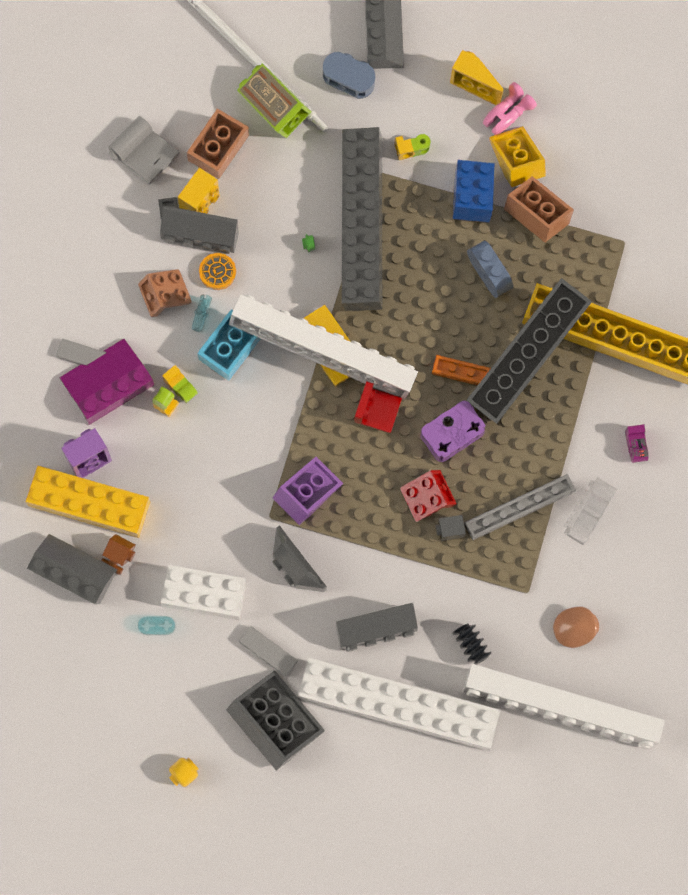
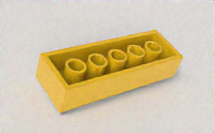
[25,465,150,538]

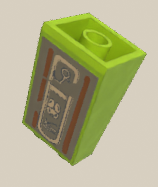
[237,63,312,138]

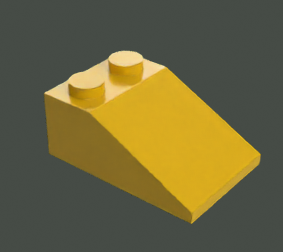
[450,50,504,105]
[489,126,546,188]

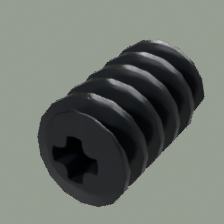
[452,623,492,665]

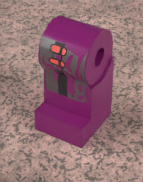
[625,424,649,463]

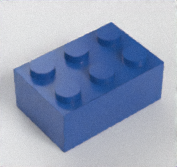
[452,160,495,223]

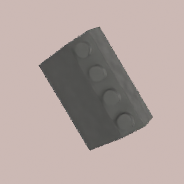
[226,671,325,771]

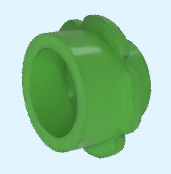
[302,234,315,252]

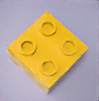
[178,168,220,214]

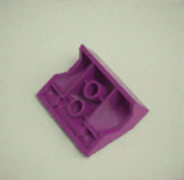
[59,339,154,425]

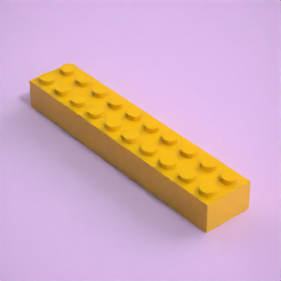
[522,283,688,385]

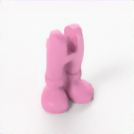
[483,82,537,135]

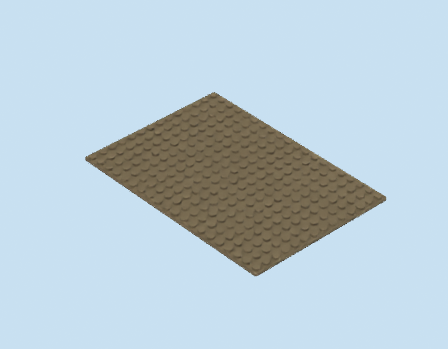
[269,173,625,593]

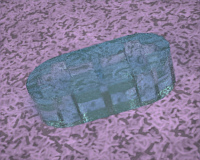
[138,616,176,636]

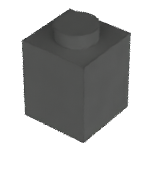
[435,515,466,541]

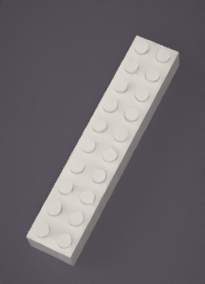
[229,294,418,400]
[298,658,501,751]
[463,664,665,749]

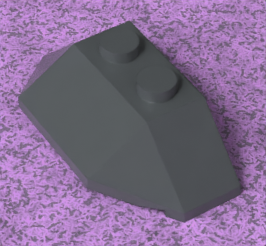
[272,525,327,592]

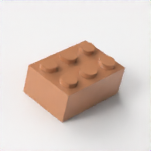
[187,108,249,179]
[504,176,574,243]

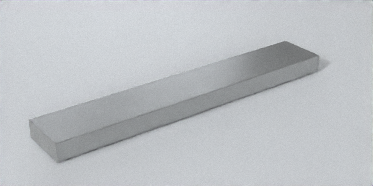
[464,474,576,541]

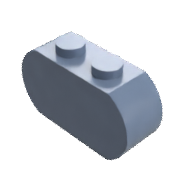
[323,52,375,99]
[467,240,513,298]

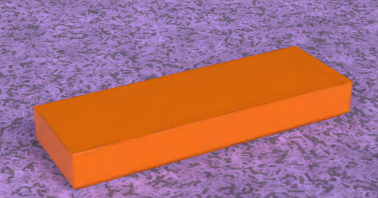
[432,355,491,385]

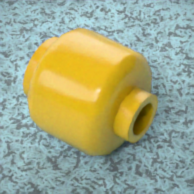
[169,757,199,787]

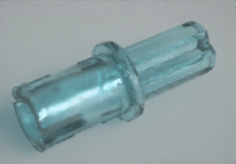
[191,294,212,332]

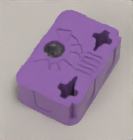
[421,401,485,462]

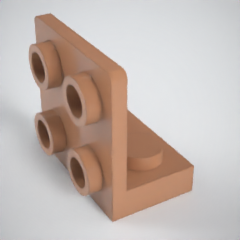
[138,269,192,317]

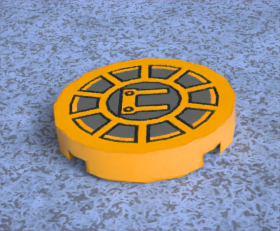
[199,253,236,290]

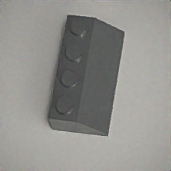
[365,0,404,69]
[160,205,239,254]
[27,534,118,605]
[336,603,418,652]

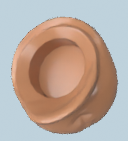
[553,606,599,648]

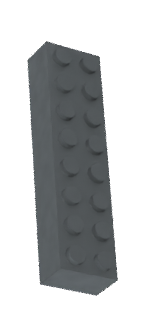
[466,278,592,424]

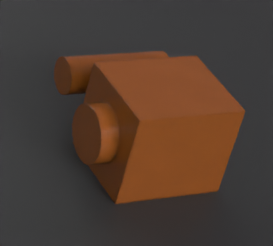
[101,534,136,575]

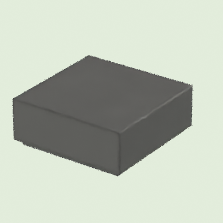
[158,197,178,219]

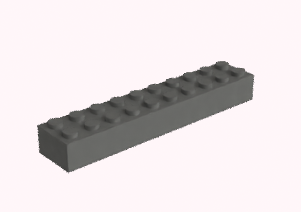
[342,127,382,311]

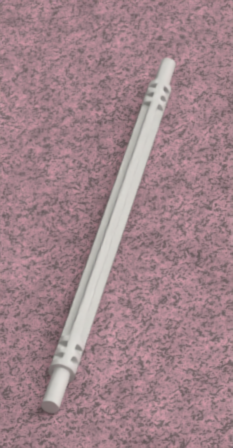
[187,0,328,132]

